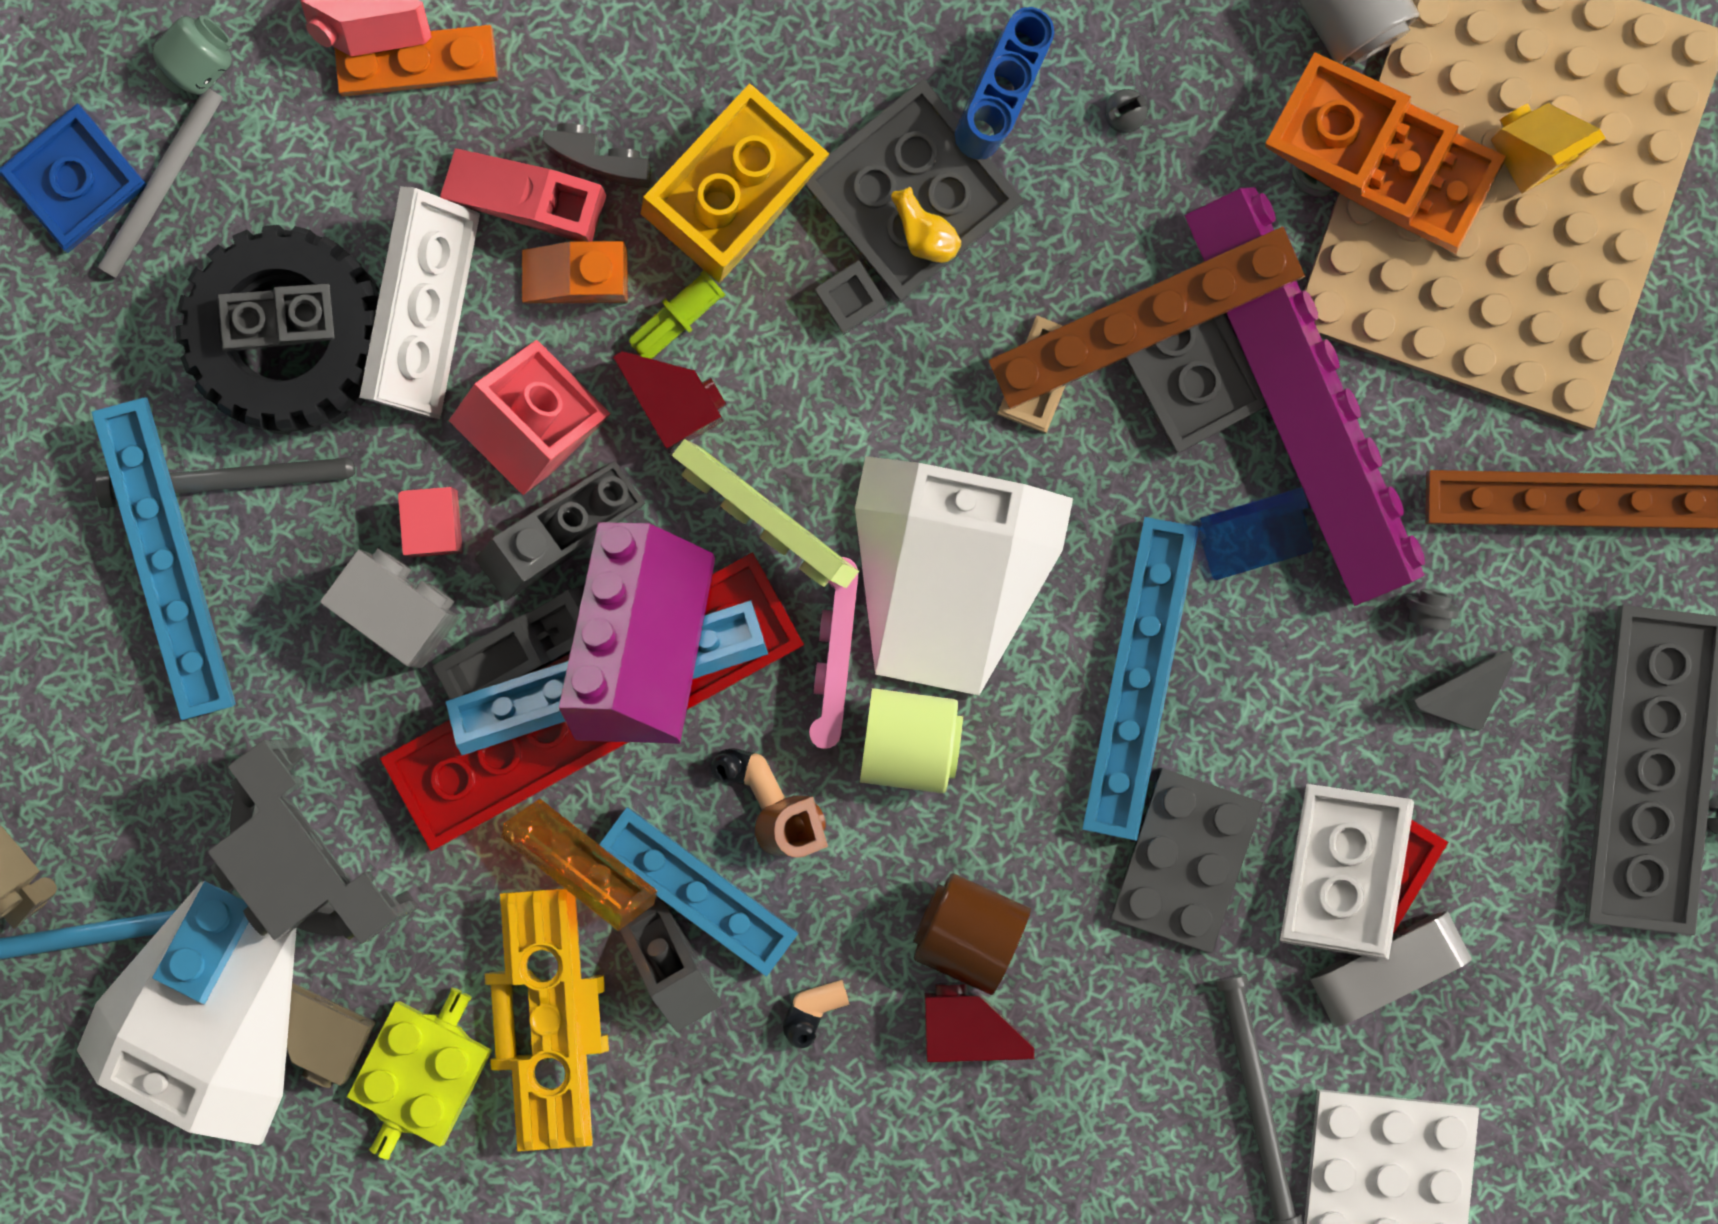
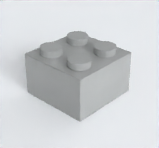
[320,549,460,668]

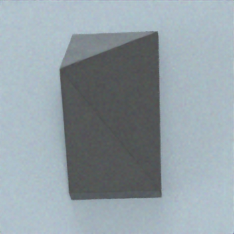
[1405,650,1514,731]

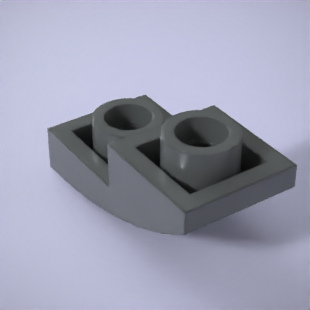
[542,123,651,188]
[217,284,335,351]

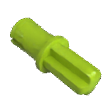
[629,270,726,359]

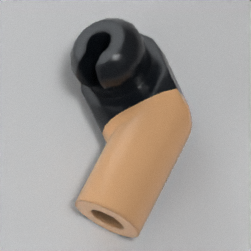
[711,748,785,810]
[783,980,850,1049]

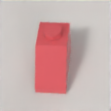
[300,0,432,56]

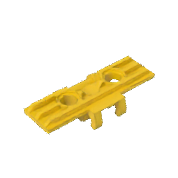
[484,888,609,1152]

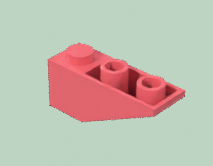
[440,148,607,242]

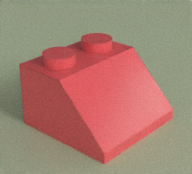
[448,340,611,495]

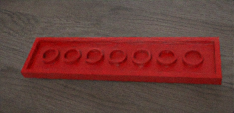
[380,552,804,852]

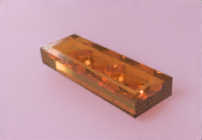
[501,799,657,931]

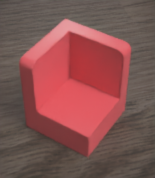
[398,487,463,558]

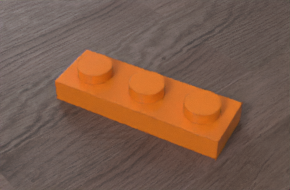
[334,25,498,97]

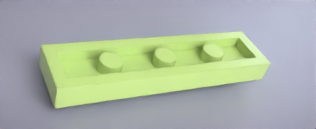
[672,439,859,588]

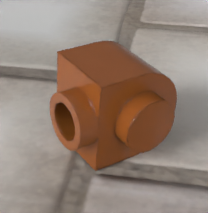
[755,795,828,858]

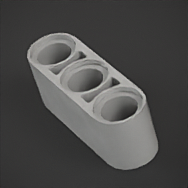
[1310,910,1472,1027]

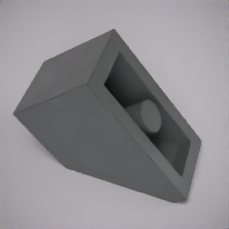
[618,900,722,1032]

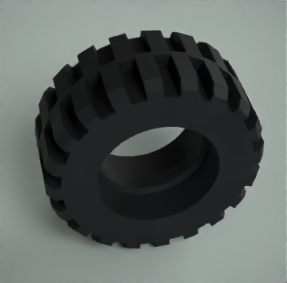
[175,225,380,435]

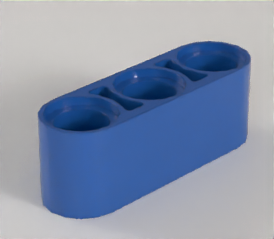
[955,7,1055,160]

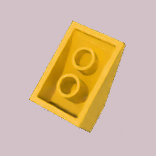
[640,83,829,284]

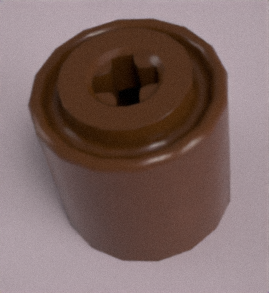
[913,873,1031,995]

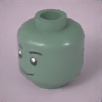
[152,15,232,95]

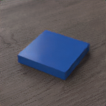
[0,103,147,253]

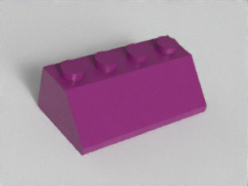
[559,522,715,744]

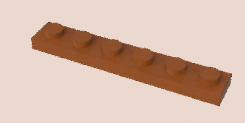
[988,226,1306,409]
[1425,470,1718,530]

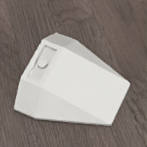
[855,456,1073,696]
[77,882,297,1145]

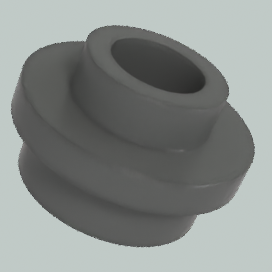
[1406,589,1460,630]

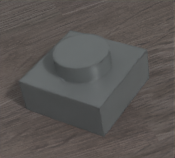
[814,260,888,335]

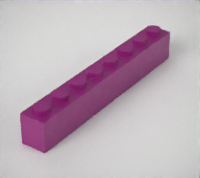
[1184,187,1425,606]

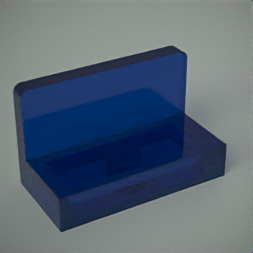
[1195,487,1314,580]

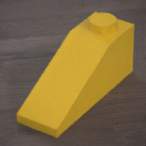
[1491,103,1606,194]

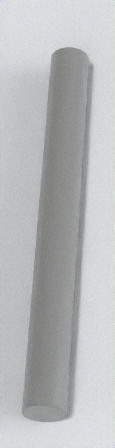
[98,89,223,278]

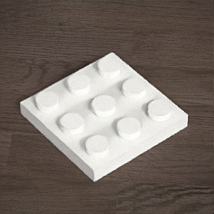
[1304,1089,1479,1224]

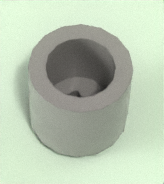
[1298,0,1419,65]

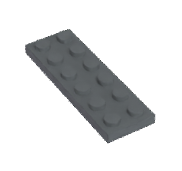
[1584,605,1718,935]

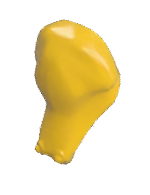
[891,187,961,263]

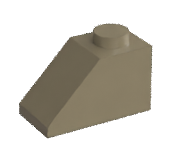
[287,982,377,1088]

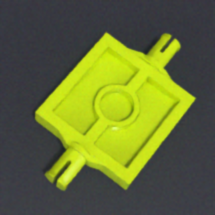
[347,987,493,1160]

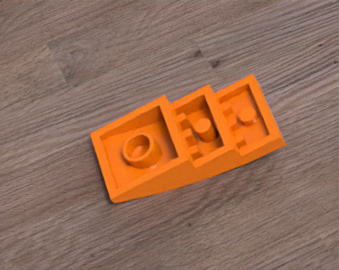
[1265,52,1506,254]

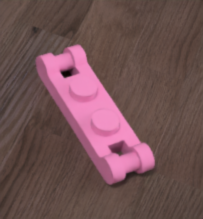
[809,557,858,749]

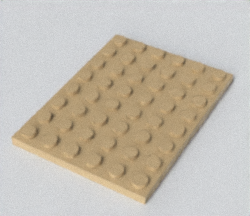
[1304,0,1718,430]

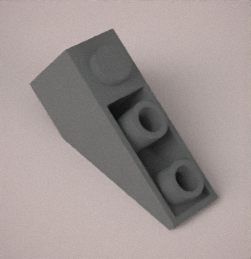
[475,461,645,602]

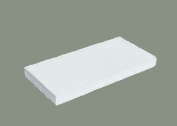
[359,186,480,419]

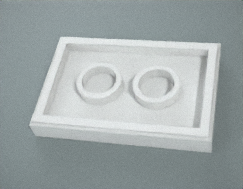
[1280,784,1414,960]

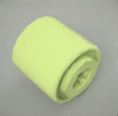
[860,688,963,793]

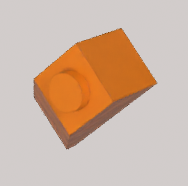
[522,241,628,303]

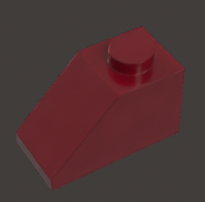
[613,351,727,453]
[924,982,1035,1062]

